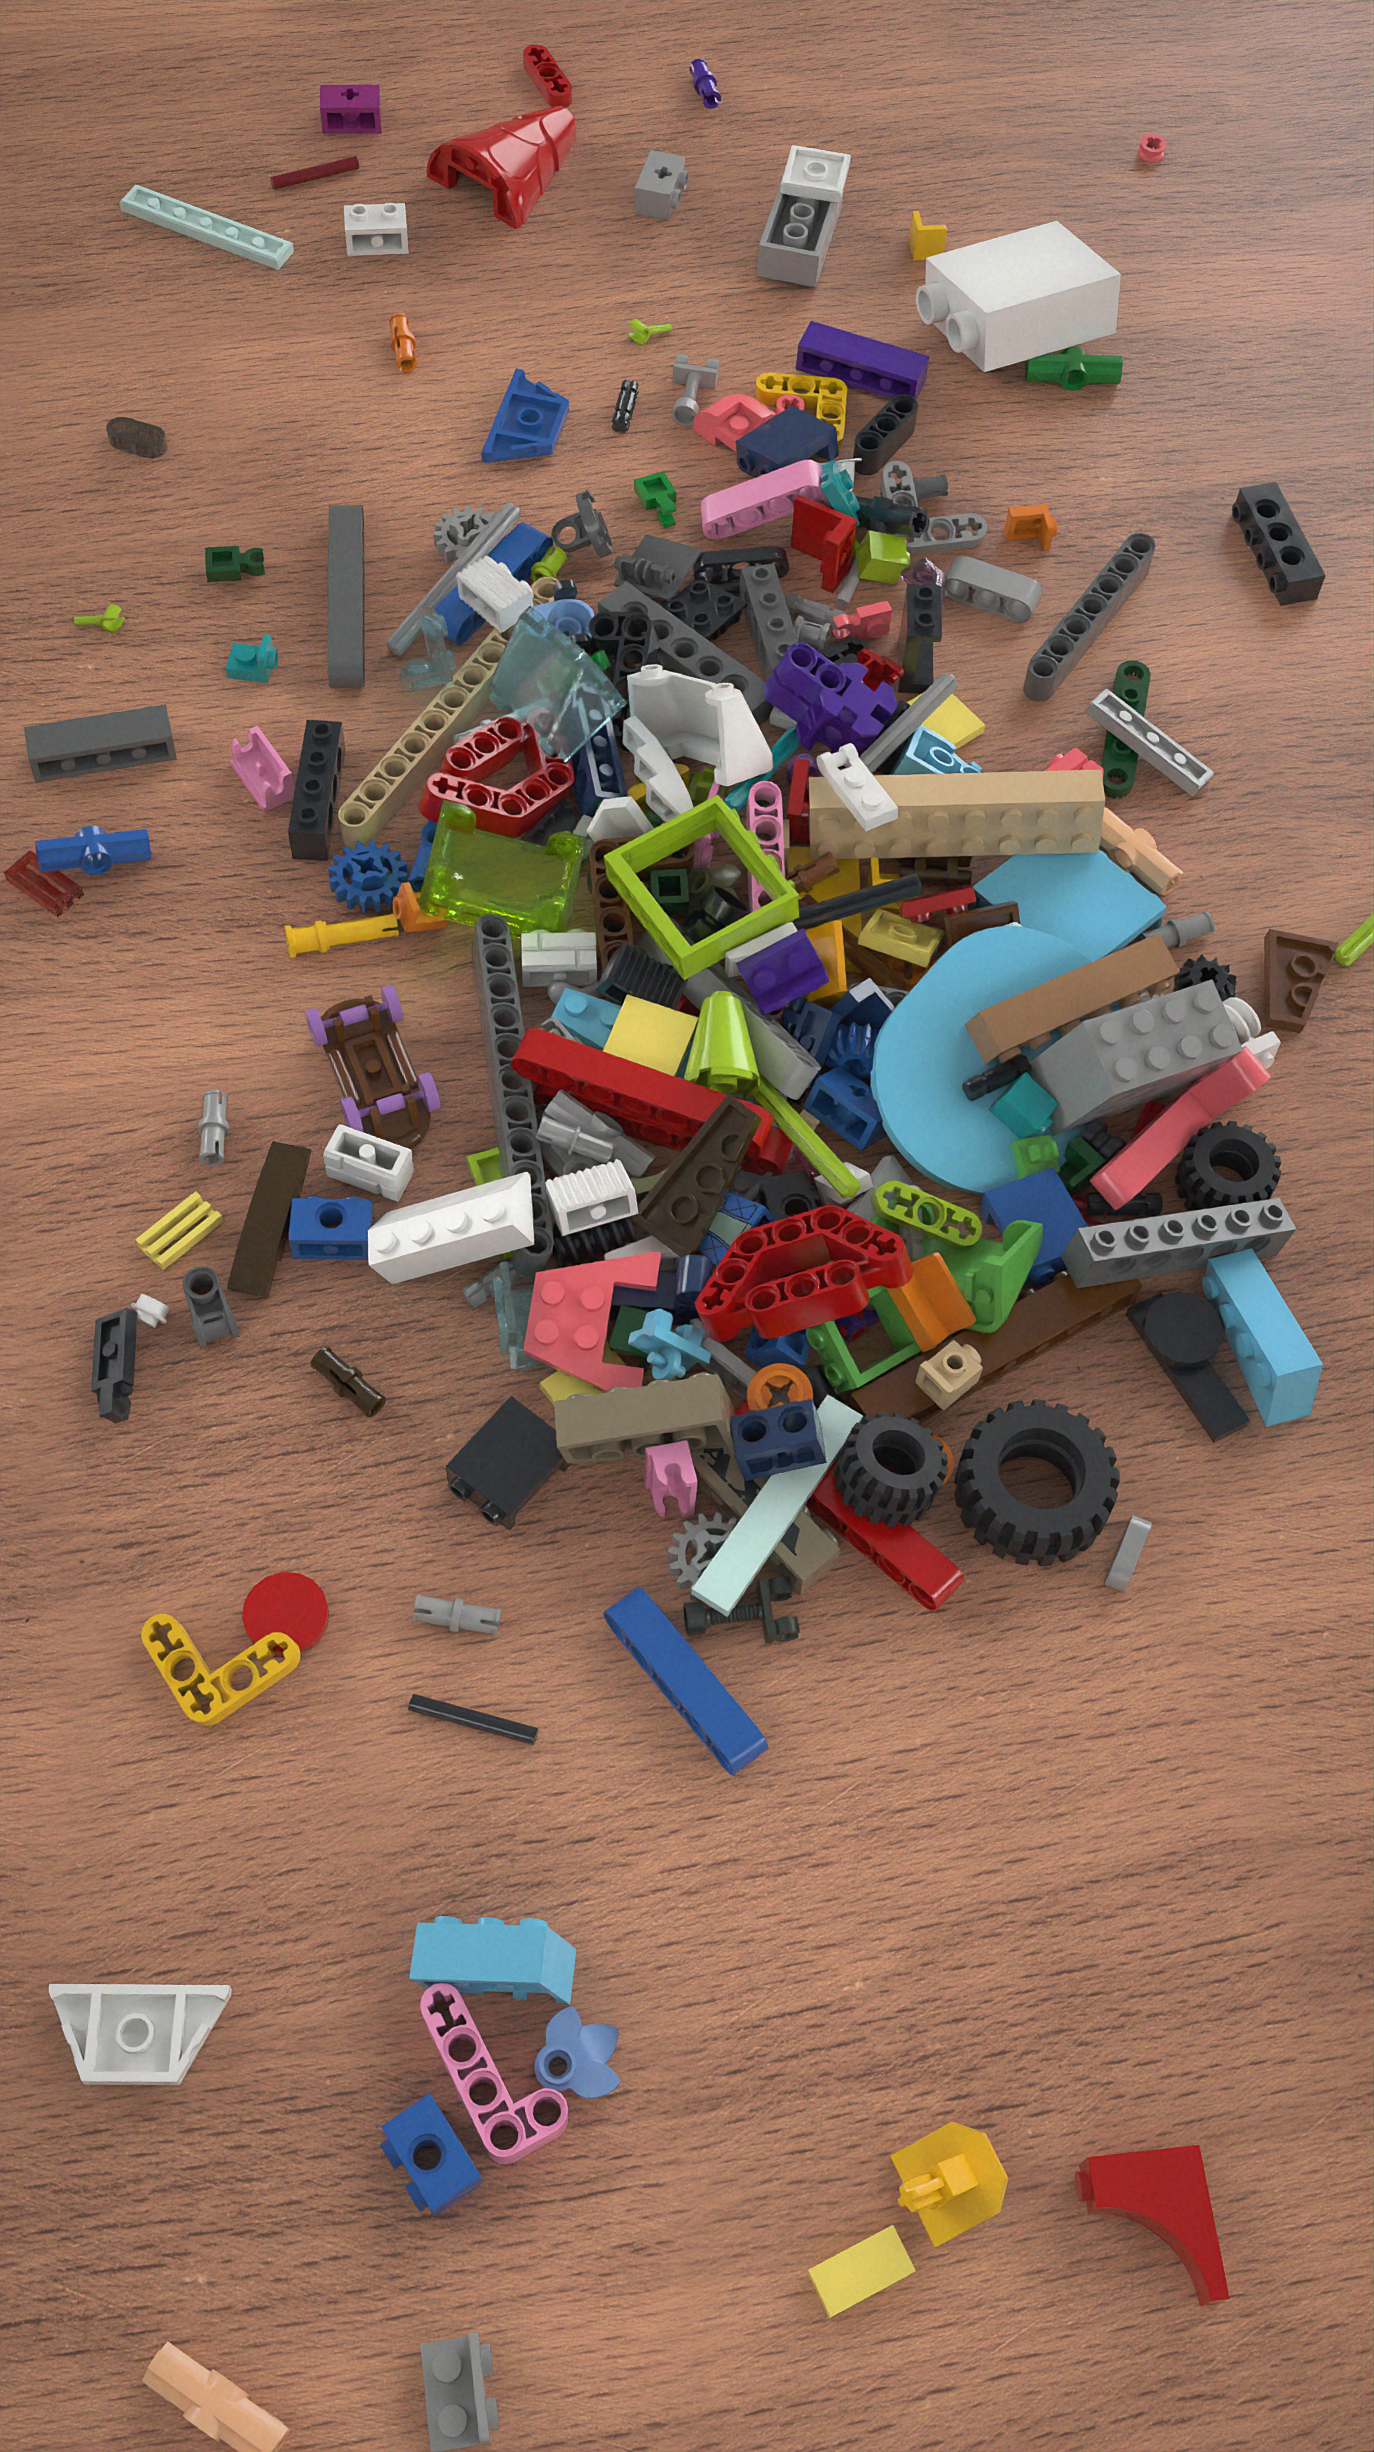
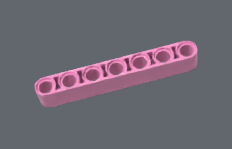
[746,781,790,1026]

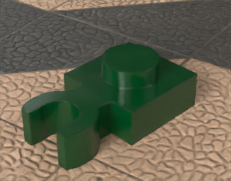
[205,546,265,582]

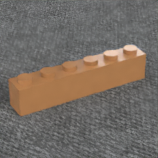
[964,933,1180,1065]

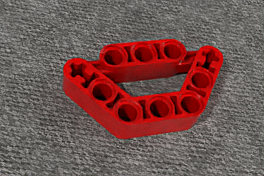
[418,708,575,841]
[695,1205,914,1342]

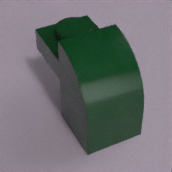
[648,852,690,916]

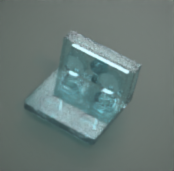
[397,605,456,691]
[493,1261,546,1369]

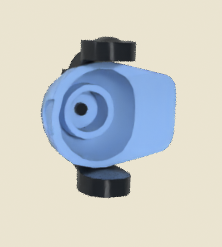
[523,579,594,657]

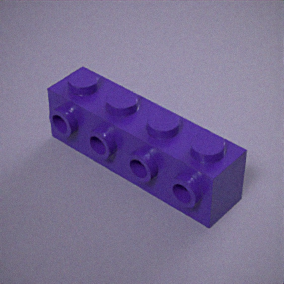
[796,321,930,400]

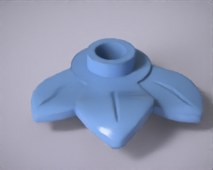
[534,2006,620,2099]

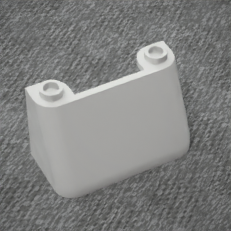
[627,664,773,786]

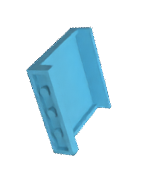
[968,850,1167,962]

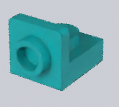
[225,634,279,683]

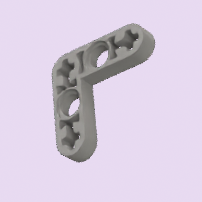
[880,461,987,555]

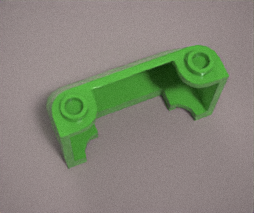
[868,1198,1043,1333]

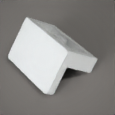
[587,796,654,843]

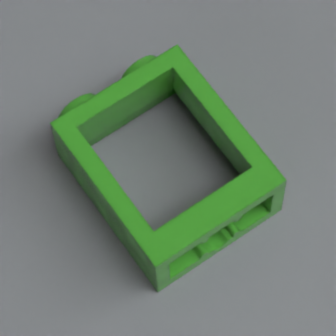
[806,1286,921,1393]

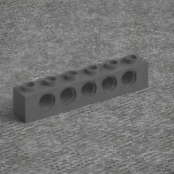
[598,581,774,726]
[1061,1198,1296,1288]

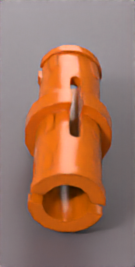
[389,313,417,373]

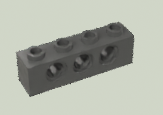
[739,563,798,681]

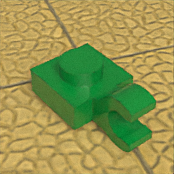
[634,471,676,528]

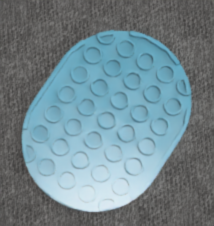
[870,926,1120,1197]

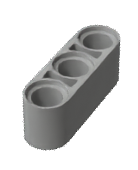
[941,556,1043,623]

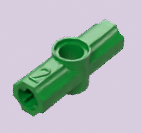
[1024,347,1123,391]

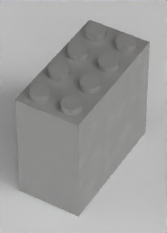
[1028,980,1243,1137]

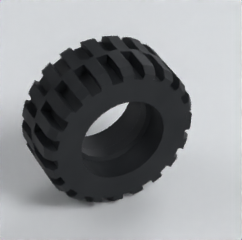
[954,1399,1120,1566]

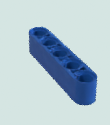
[429,522,553,646]
[603,1587,769,1776]

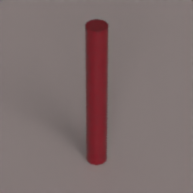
[270,156,359,190]

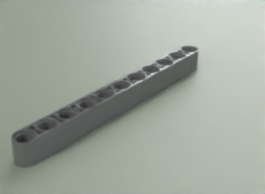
[471,914,554,1278]

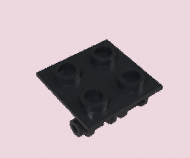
[662,577,748,642]

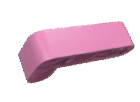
[700,460,834,540]
[420,1983,568,2164]

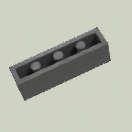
[24,704,177,783]

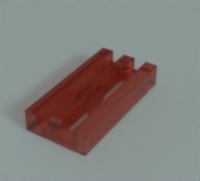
[4,850,84,917]

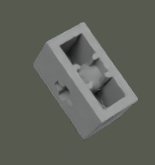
[634,150,689,220]

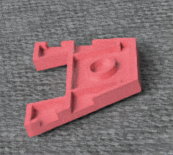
[523,1252,661,1393]

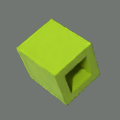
[856,531,910,584]

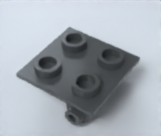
[614,534,702,601]

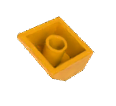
[801,920,847,1010]

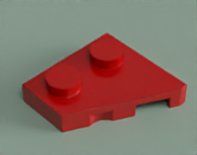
[898,885,976,923]

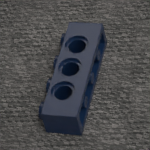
[558,684,628,820]

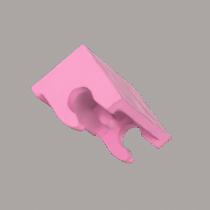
[230,726,295,813]
[644,1440,698,1517]

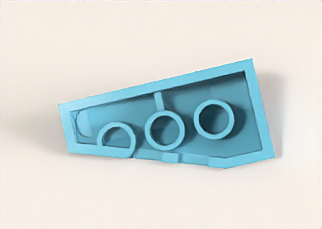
[890,725,982,775]

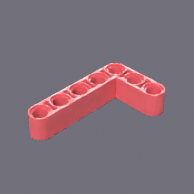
[1090,1046,1271,1211]

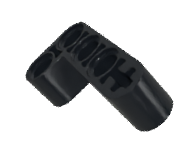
[588,612,659,752]

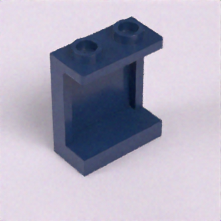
[735,406,839,478]

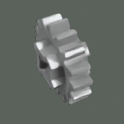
[433,505,506,564]
[668,1512,755,1605]

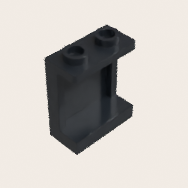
[898,584,942,694]
[446,1396,572,1530]

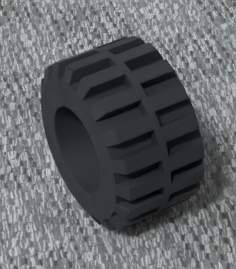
[1175,1121,1281,1211]
[833,1412,948,1527]

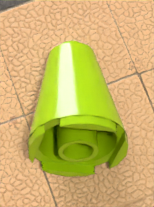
[683,991,760,1099]

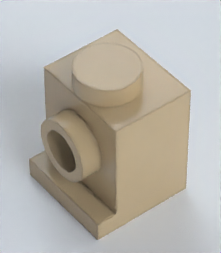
[915,1340,983,1411]

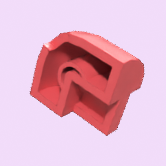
[692,393,777,453]

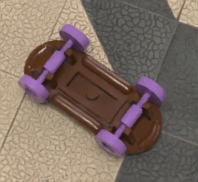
[304,984,441,1149]

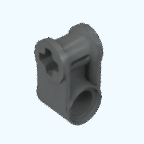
[183,1266,240,1349]

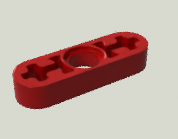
[523,45,572,108]

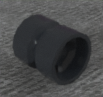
[682,884,750,943]

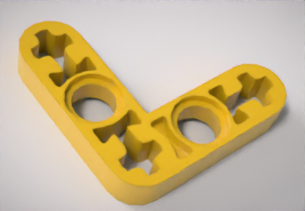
[755,372,847,452]
[141,1614,300,1726]

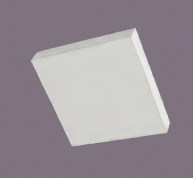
[780,145,851,203]

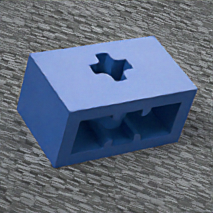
[803,1065,886,1151]

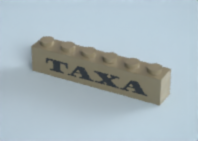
[670,1377,840,1596]

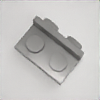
[420,2332,499,2452]

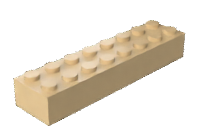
[809,770,1105,860]

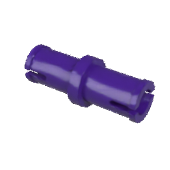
[689,58,721,109]

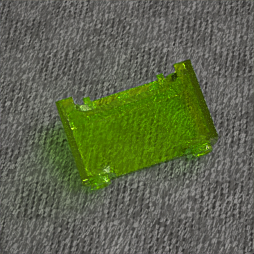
[419,800,586,939]

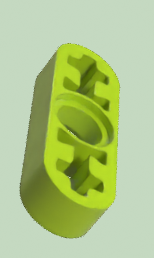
[871,1180,982,1248]

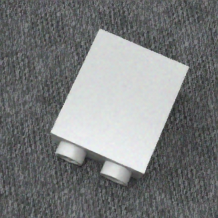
[916,221,1121,372]

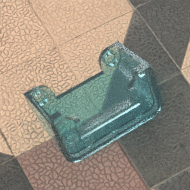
[487,606,627,762]

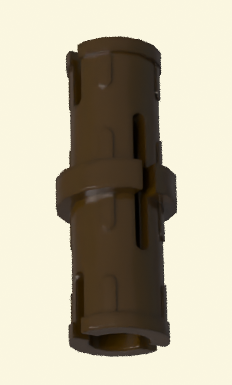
[310,1347,386,1417]

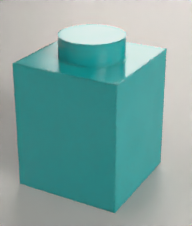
[988,1073,1059,1139]

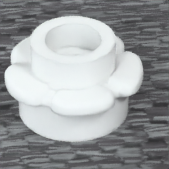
[130,1294,170,1328]

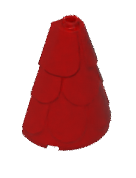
[427,106,576,230]

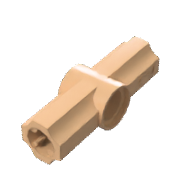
[1100,807,1183,896]
[142,2341,290,2452]

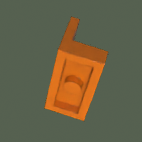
[886,1252,976,1352]

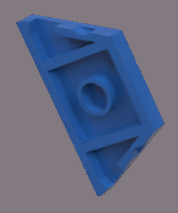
[482,368,569,463]

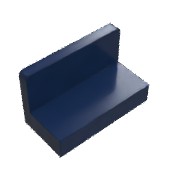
[831,978,895,1030]

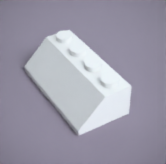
[368,1172,534,1284]

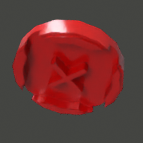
[242,1572,329,1657]

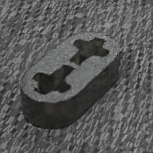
[106,417,167,459]

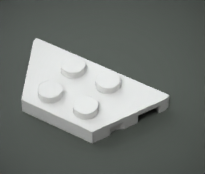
[49,1984,232,2085]

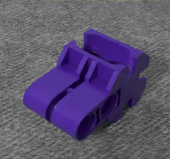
[763,642,898,769]

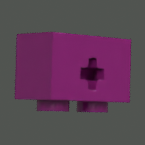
[320,84,382,134]

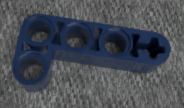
[609,1255,713,1325]

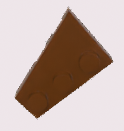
[1264,929,1339,1033]

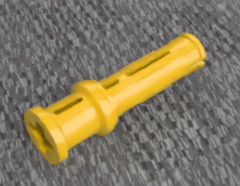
[284,913,399,959]

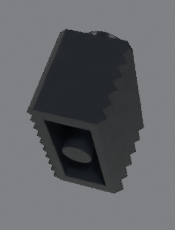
[596,943,688,1010]

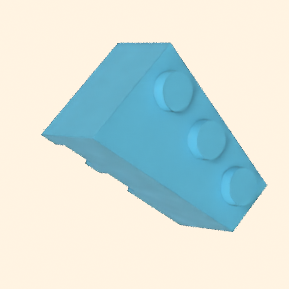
[409,1916,577,2005]

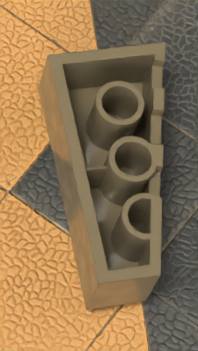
[554,1373,735,1463]

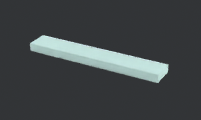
[119,185,294,270]
[691,1395,863,1617]

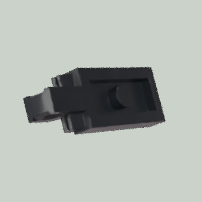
[91,1308,137,1424]

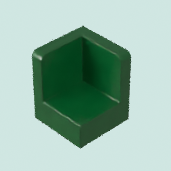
[1057,1135,1106,1196]
[609,1305,650,1373]

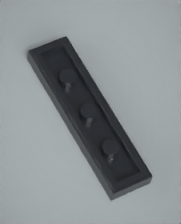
[1125,1293,1250,1443]

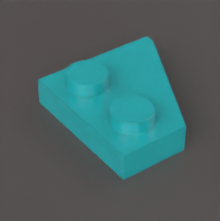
[820,460,860,527]

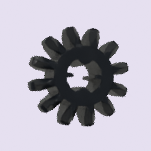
[1173,954,1237,1002]

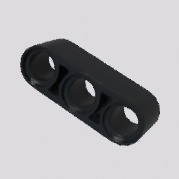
[853,394,918,475]

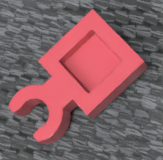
[831,601,892,643]

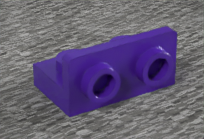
[736,928,829,1015]

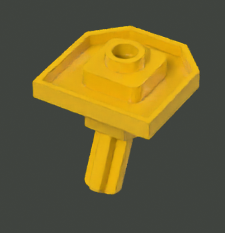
[890,2122,1009,2248]

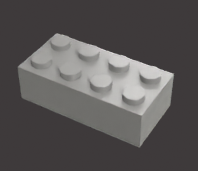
[757,174,844,287]

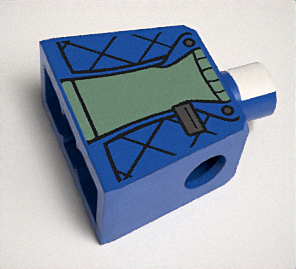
[699,1192,775,1266]

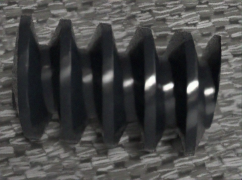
[552,1217,637,1268]

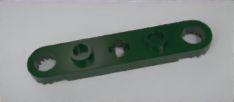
[1100,660,1151,799]

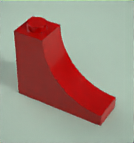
[1075,2145,1230,2306]

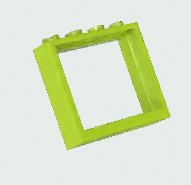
[604,795,801,980]

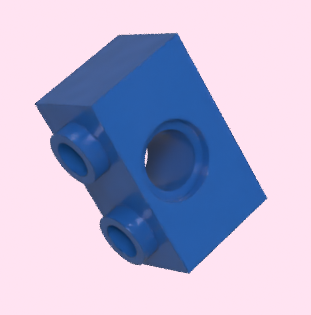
[289,1196,375,1260]
[379,2093,483,2218]

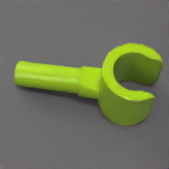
[627,319,672,345]
[74,604,125,633]

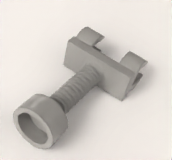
[672,353,720,426]

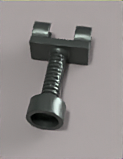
[683,1576,800,1643]

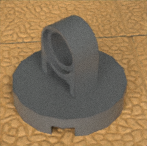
[551,490,614,558]

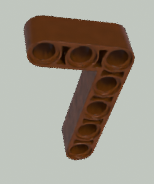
[589,836,695,1006]

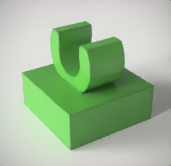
[1010,1134,1060,1179]

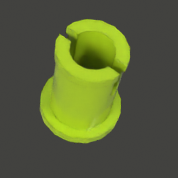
[531,546,567,583]

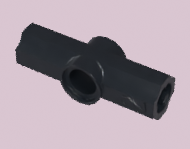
[856,496,930,538]

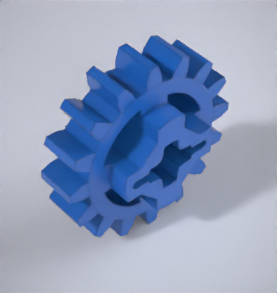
[328,840,408,913]

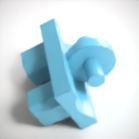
[628,1309,711,1381]

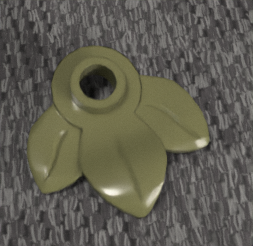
[686,864,742,918]

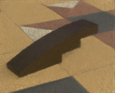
[227,1141,312,1298]

